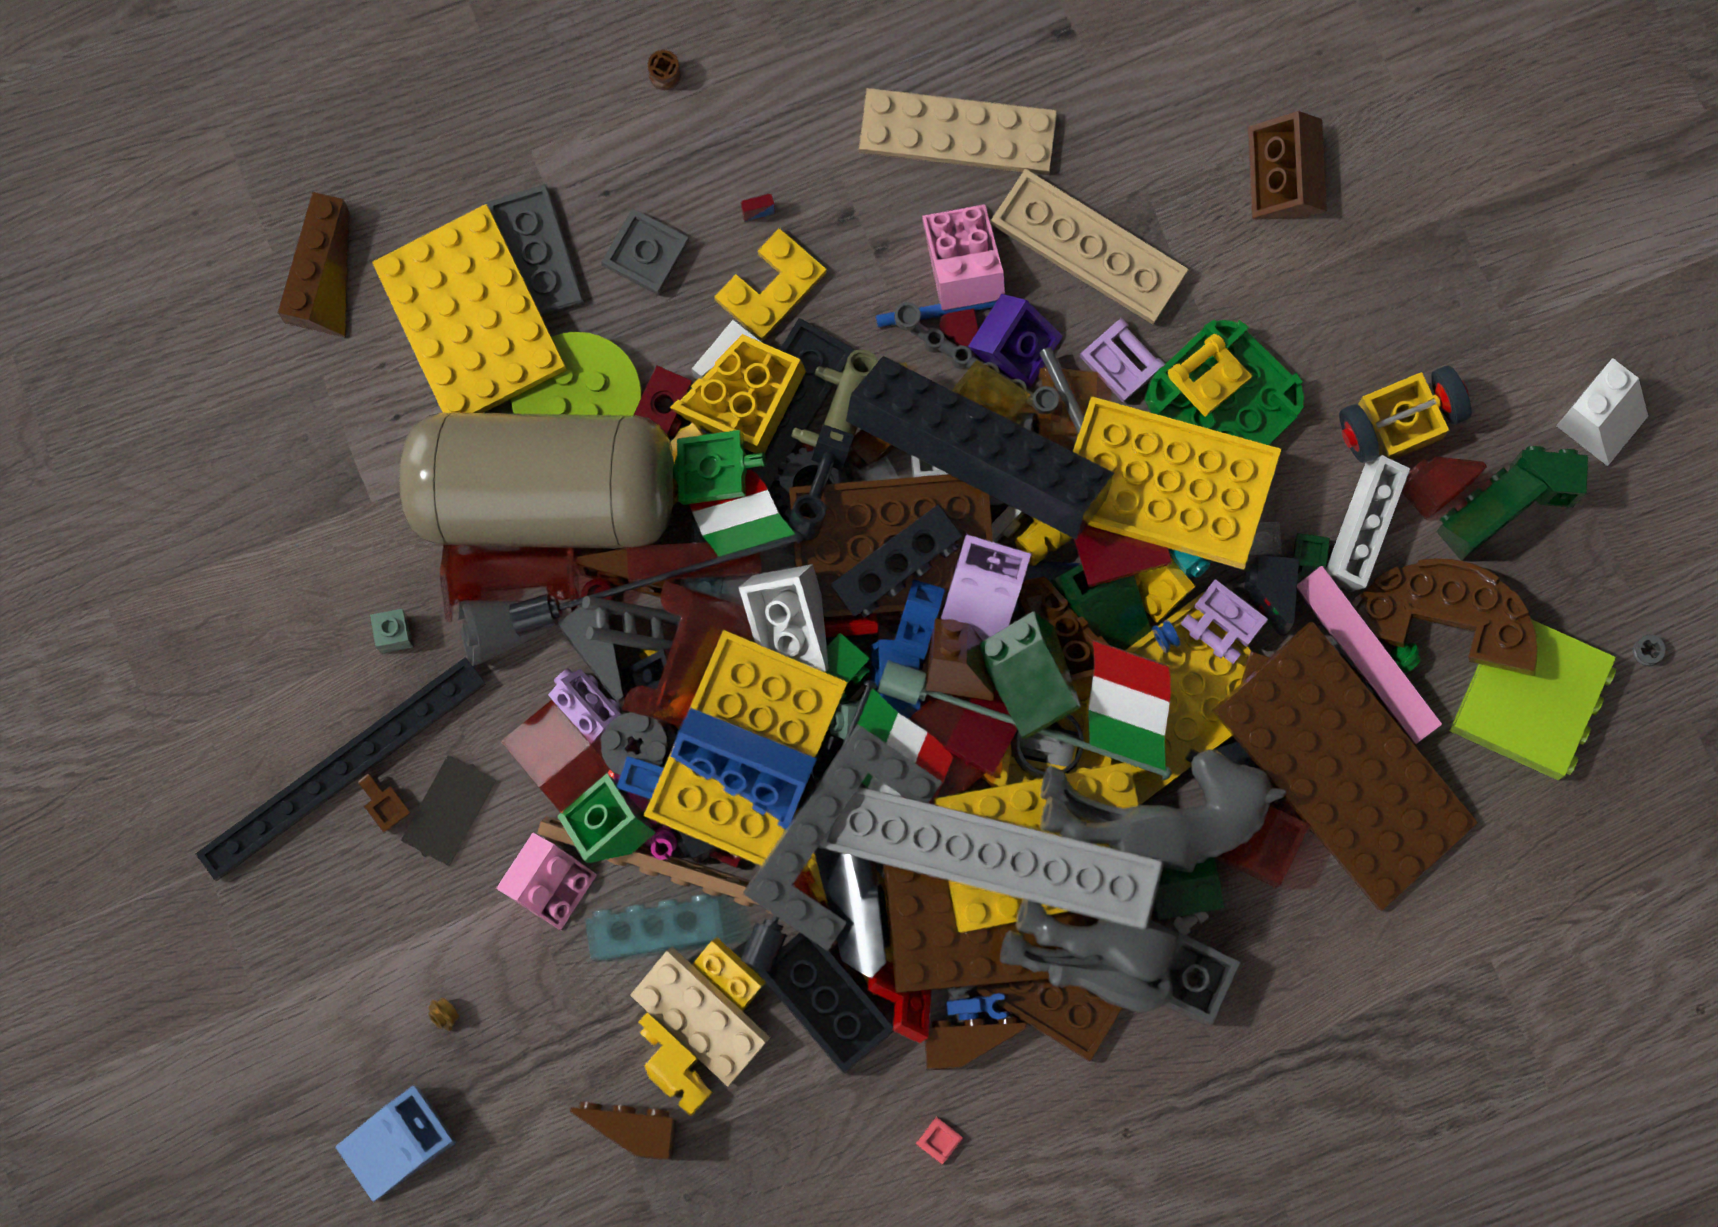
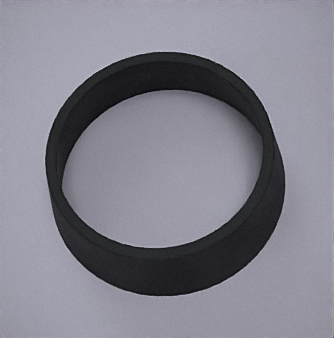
[1011,714,1084,778]

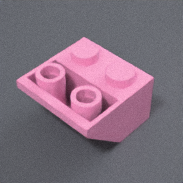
[496,833,597,930]

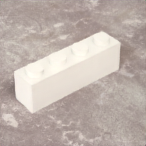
[1326,455,1410,592]

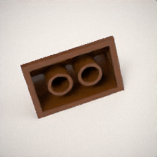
[1248,111,1327,219]

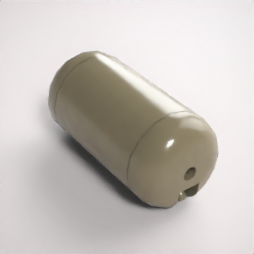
[399,413,674,549]

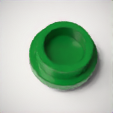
[1391,643,1421,673]

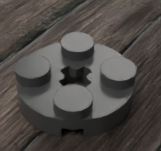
[601,713,668,775]

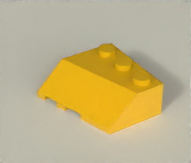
[670,334,806,454]

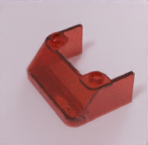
[439,545,579,622]

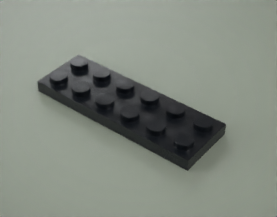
[744,318,855,492]

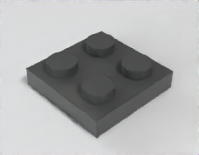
[601,208,689,295]

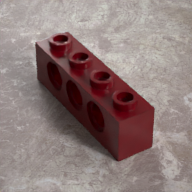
[633,365,694,440]

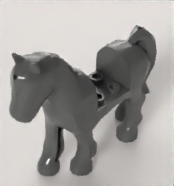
[1000,750,1286,1013]

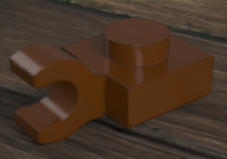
[358,774,411,833]

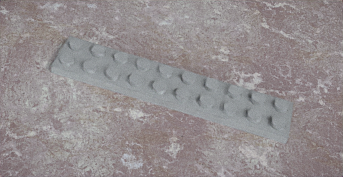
[819,787,1164,930]

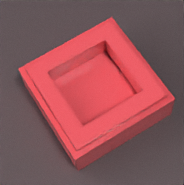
[916,1117,963,1165]

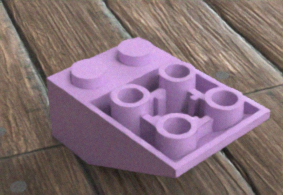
[941,535,1031,641]

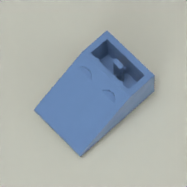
[335,1086,457,1202]

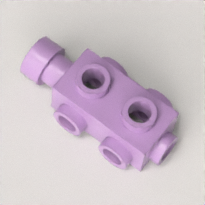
[548,668,636,750]

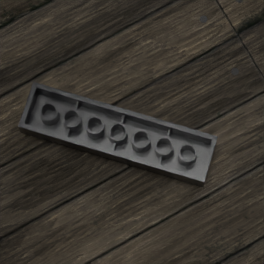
[846,356,1114,540]

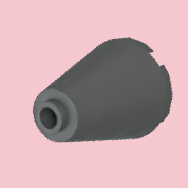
[457,600,547,666]

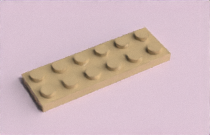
[859,88,1056,175]
[991,169,1188,325]

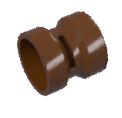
[647,50,681,91]

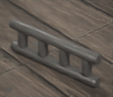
[582,596,702,658]

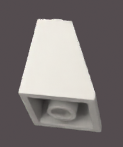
[1556,358,1648,466]

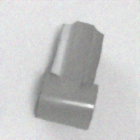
[1011,728,1080,767]

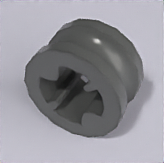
[1632,634,1666,666]

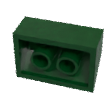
[1436,465,1549,561]

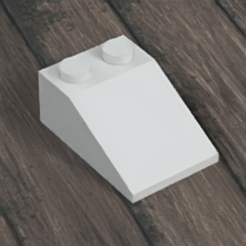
[739,564,829,672]

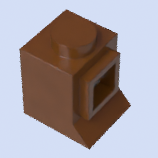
[847,429,896,472]

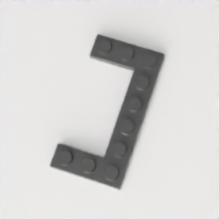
[743,725,942,951]

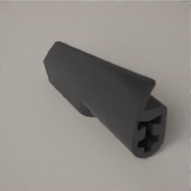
[814,845,890,978]

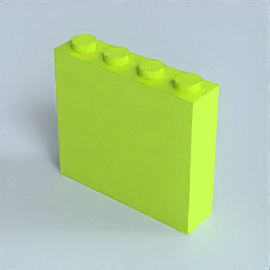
[1449,619,1617,780]

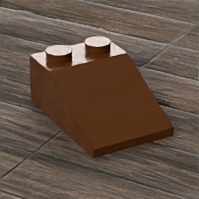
[576,542,686,602]

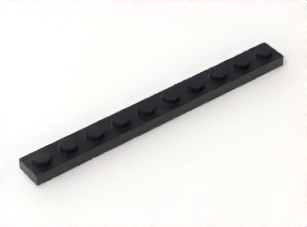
[195,657,486,881]

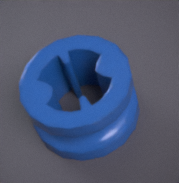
[1152,620,1181,653]

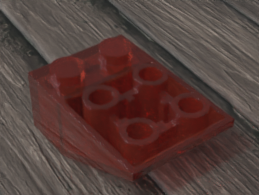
[1214,806,1310,888]

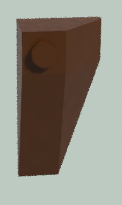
[1017,576,1108,702]

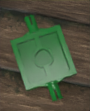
[673,430,766,505]

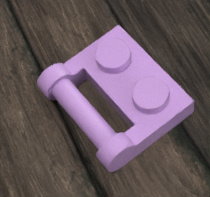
[1080,318,1165,403]

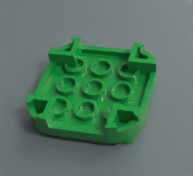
[1145,319,1304,445]

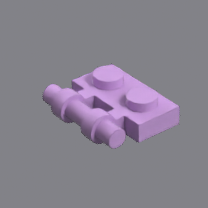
[1181,579,1268,664]

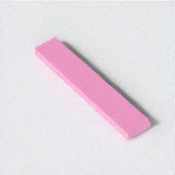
[1297,566,1442,744]

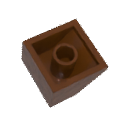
[926,618,994,701]

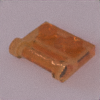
[1039,367,1098,437]

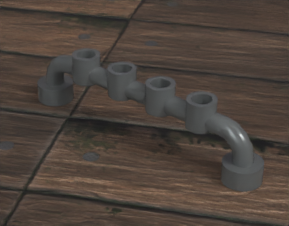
[894,302,1059,415]

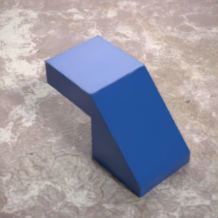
[892,579,945,659]

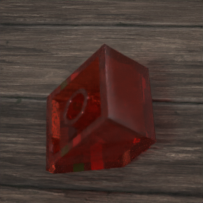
[1402,457,1488,521]

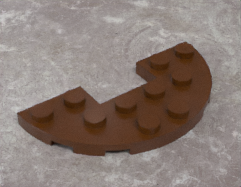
[1351,558,1538,676]

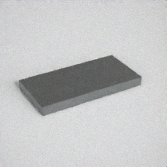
[485,184,584,317]

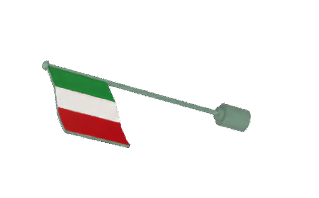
[877,640,1172,780]

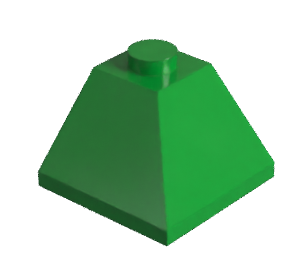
[557,773,656,863]

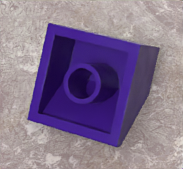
[968,294,1063,389]

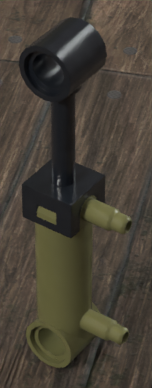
[788,349,878,541]

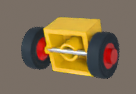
[1339,365,1472,463]

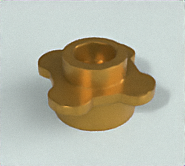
[428,998,459,1032]

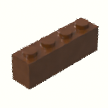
[278,192,349,338]

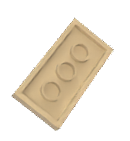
[630,947,770,1086]

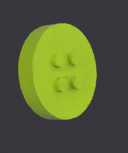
[511,332,642,416]

